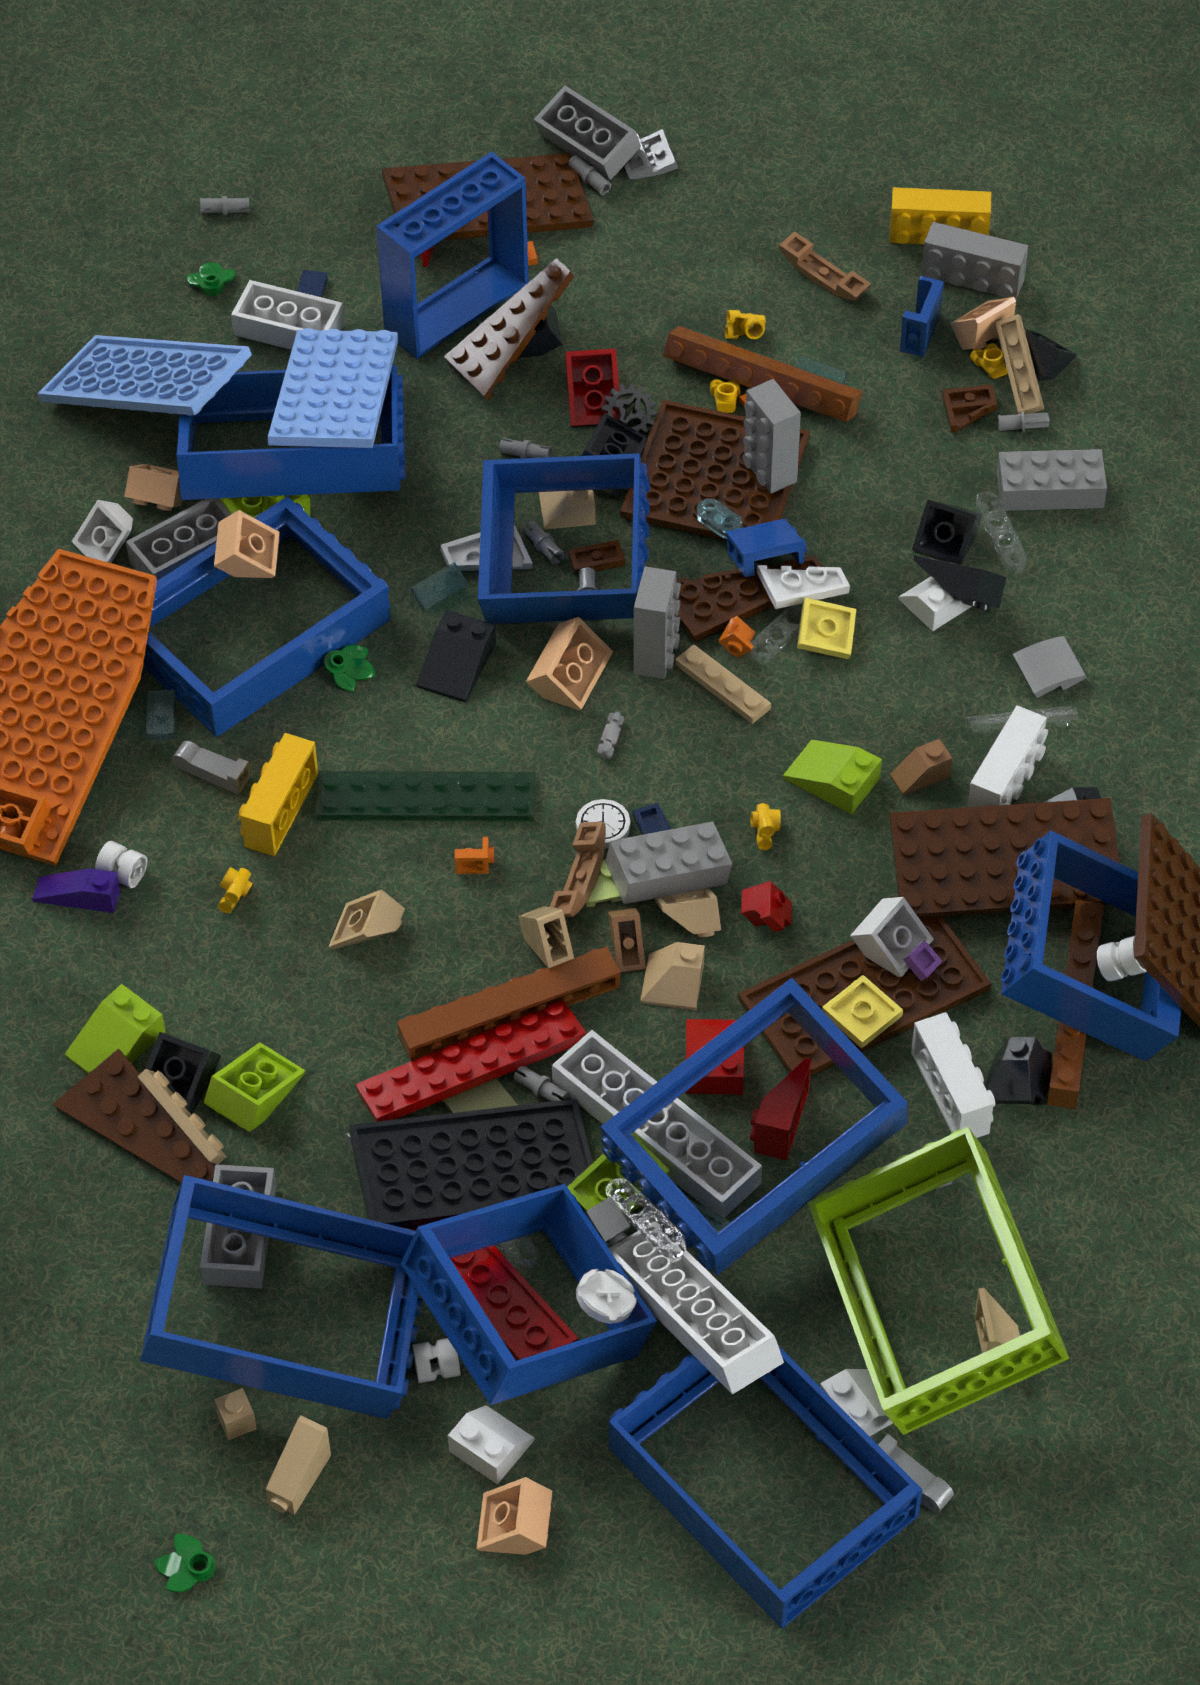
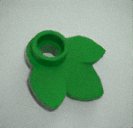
[186,262,235,296]
[323,644,375,692]
[154,1534,216,1592]

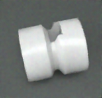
[95,841,147,888]
[1097,936,1147,982]
[412,1338,460,1383]

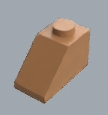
[890,739,953,796]
[608,908,646,972]

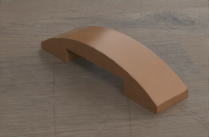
[779,231,871,301]
[550,821,606,917]

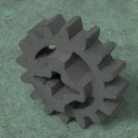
[601,383,657,434]

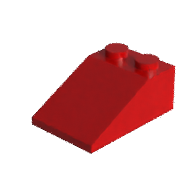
[565,349,619,427]
[686,1019,744,1095]
[750,1058,811,1161]

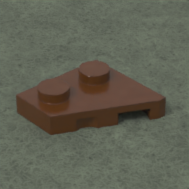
[942,384,997,433]

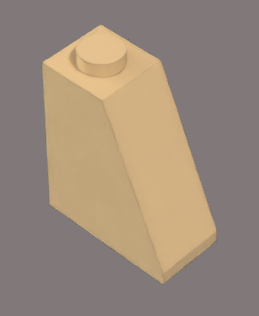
[518,906,574,968]
[266,1415,331,1515]

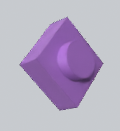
[903,940,943,981]

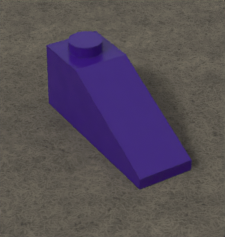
[32,868,120,913]

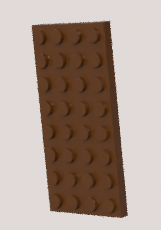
[382,153,594,240]
[889,798,1120,918]
[738,916,991,1076]

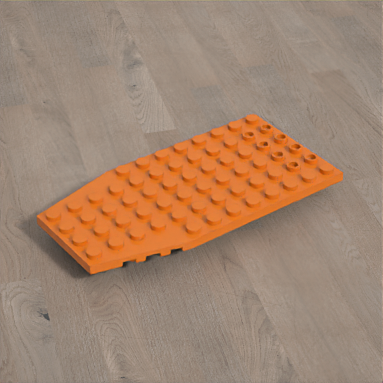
[0,549,157,866]

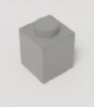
[585,1196,630,1246]

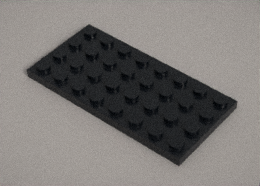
[349,1099,593,1227]

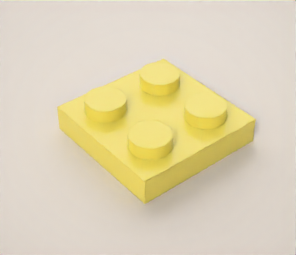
[797,598,856,659]
[822,975,903,1048]

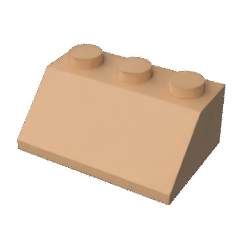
[526,617,613,710]

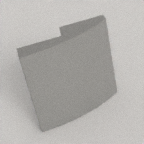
[624,129,678,179]
[1013,636,1087,698]

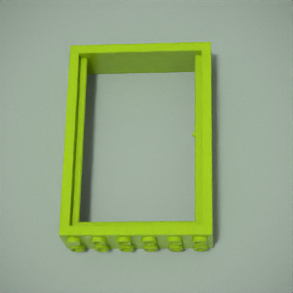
[808,1127,1069,1435]

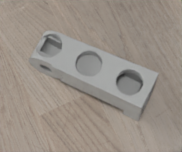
[172,741,250,795]
[878,1434,954,1513]

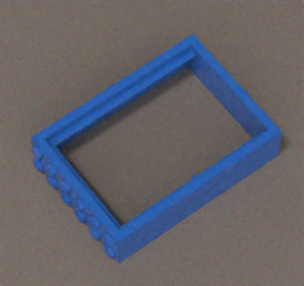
[177,365,405,500]
[143,496,390,737]
[601,978,908,1276]
[140,1175,422,1419]
[609,1346,922,1629]

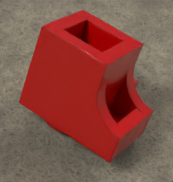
[741,881,792,932]

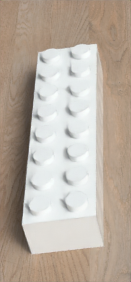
[552,1030,762,1221]
[608,1221,784,1394]

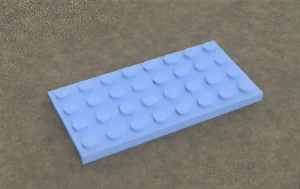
[268,328,398,448]
[38,335,252,416]

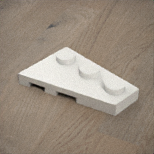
[440,524,533,571]
[757,565,850,609]

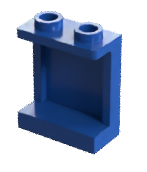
[900,276,944,357]
[726,518,807,577]

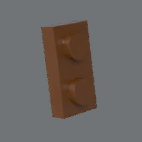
[568,540,625,576]

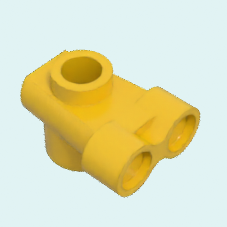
[725,310,766,339]
[970,343,1008,379]
[710,379,741,413]
[750,803,781,851]
[218,867,253,914]

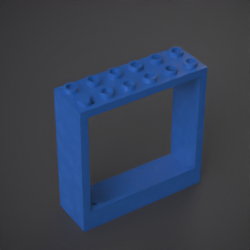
[376,152,529,359]
[478,453,650,624]
[1001,831,1181,1061]
[401,1184,657,1405]

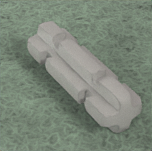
[597,712,624,760]

